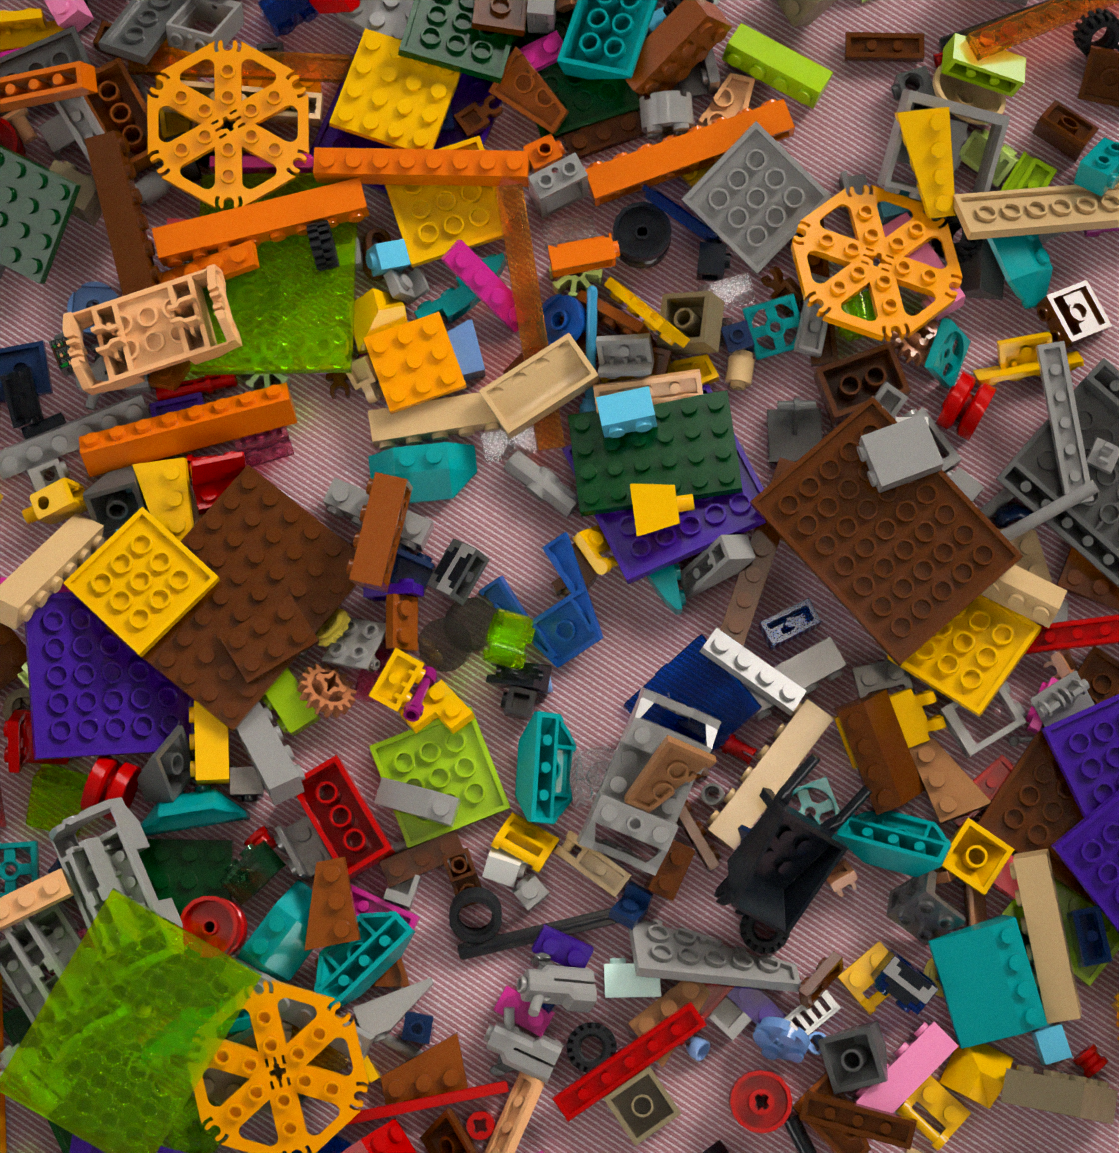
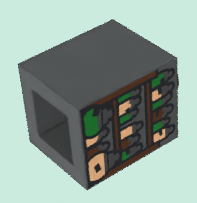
[49,332,75,377]

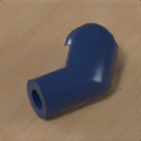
[994,504,1033,527]

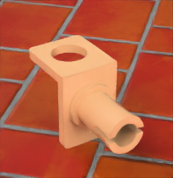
[1,108,38,145]

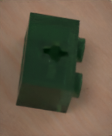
[220,840,286,906]

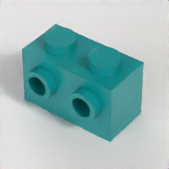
[1074,137,1119,197]

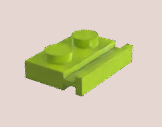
[1000,151,1057,191]

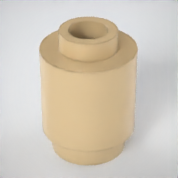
[725,350,755,391]

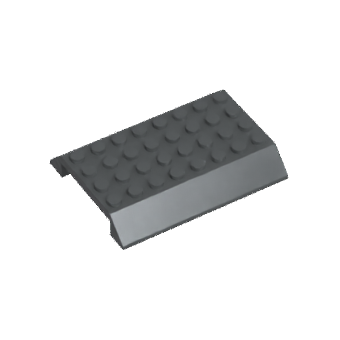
[996,358,1119,587]

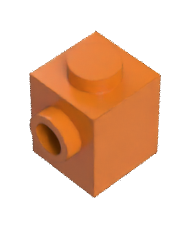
[523,133,565,174]

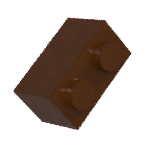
[644,840,696,901]

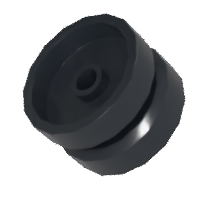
[613,202,672,269]

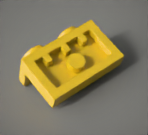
[368,647,426,712]

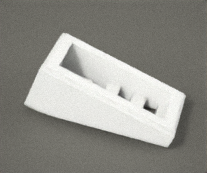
[783,990,841,1035]

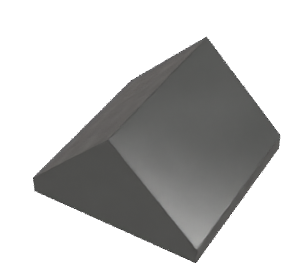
[953,239,1004,300]

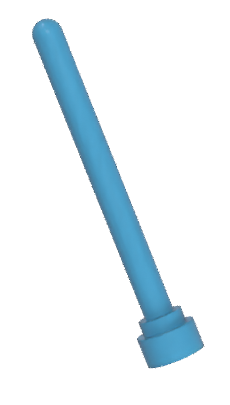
[579,286,598,413]

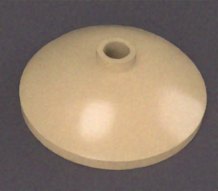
[932,64,1006,125]

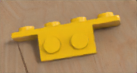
[0,7,65,52]
[973,331,1084,386]

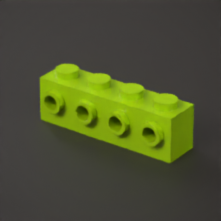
[722,23,833,109]

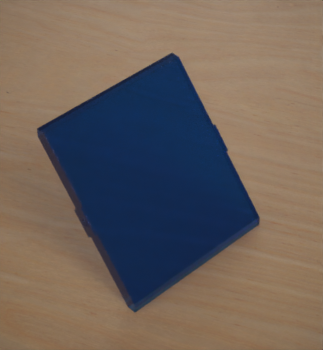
[624,634,762,754]

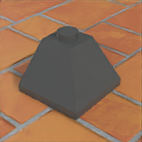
[83,466,148,538]
[137,725,195,802]
[818,1020,888,1094]

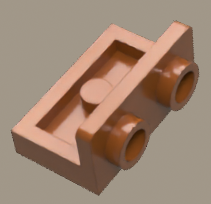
[386,594,418,653]

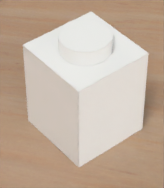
[482,847,527,887]

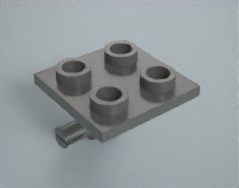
[767,398,822,463]

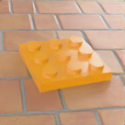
[363,312,467,414]

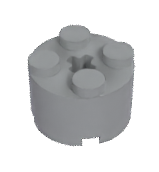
[639,91,694,139]

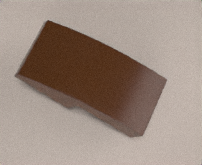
[442,847,482,909]

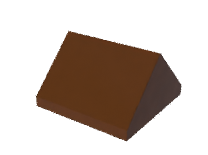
[1032,100,1099,161]
[420,1108,480,1153]

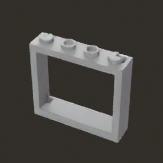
[877,89,1010,201]

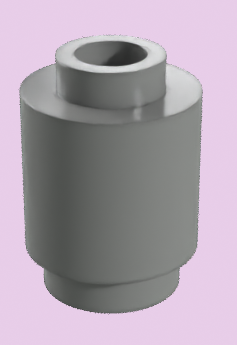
[135,171,172,207]

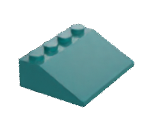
[557,0,658,79]
[928,914,1048,1049]

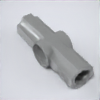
[504,450,579,518]

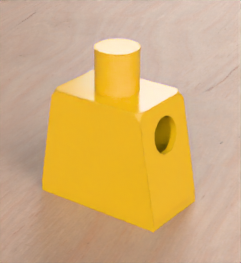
[22,477,88,525]
[630,484,695,536]

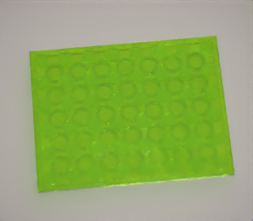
[190,173,358,375]
[0,888,262,1153]

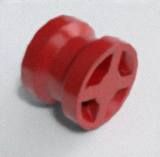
[244,826,277,860]
[1072,1043,1109,1078]
[466,1111,495,1140]

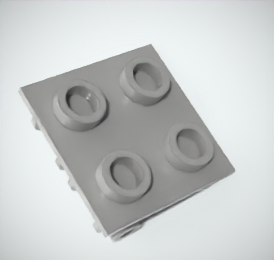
[322,618,386,672]
[1030,670,1095,727]

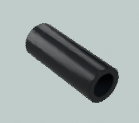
[21,412,66,440]
[784,1114,817,1153]

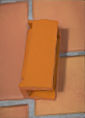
[548,233,620,278]

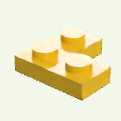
[398,679,475,734]

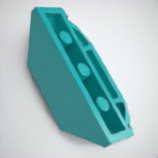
[987,234,1053,309]
[368,442,477,504]
[515,711,576,824]
[141,785,250,836]
[837,810,951,877]
[238,879,314,982]
[314,911,415,1008]

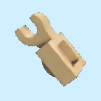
[343,354,384,404]

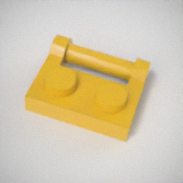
[572,525,618,575]
[491,812,560,873]
[837,941,894,1016]
[895,1075,971,1151]

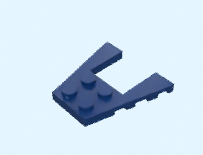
[478,532,604,668]

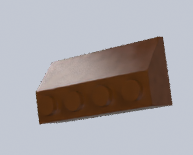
[834,688,925,815]

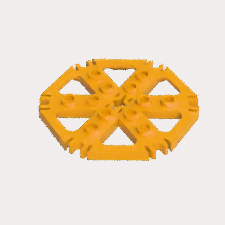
[147,40,309,210]
[791,185,963,341]
[187,979,369,1153]

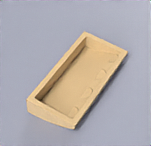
[479,333,600,439]

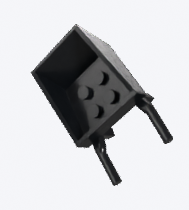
[714,753,872,936]

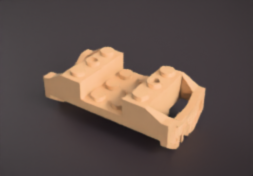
[62,264,243,395]

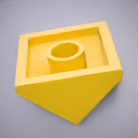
[347,288,408,354]
[941,818,1015,896]
[938,1042,1013,1109]

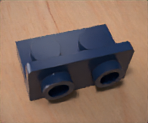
[390,543,436,593]

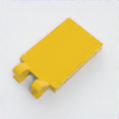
[833,688,947,769]

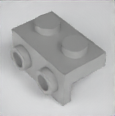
[596,333,654,379]

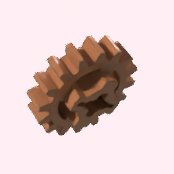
[890,311,946,367]
[297,664,357,718]

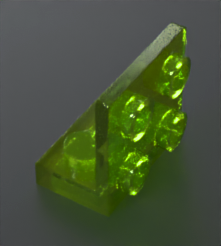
[26,764,88,837]

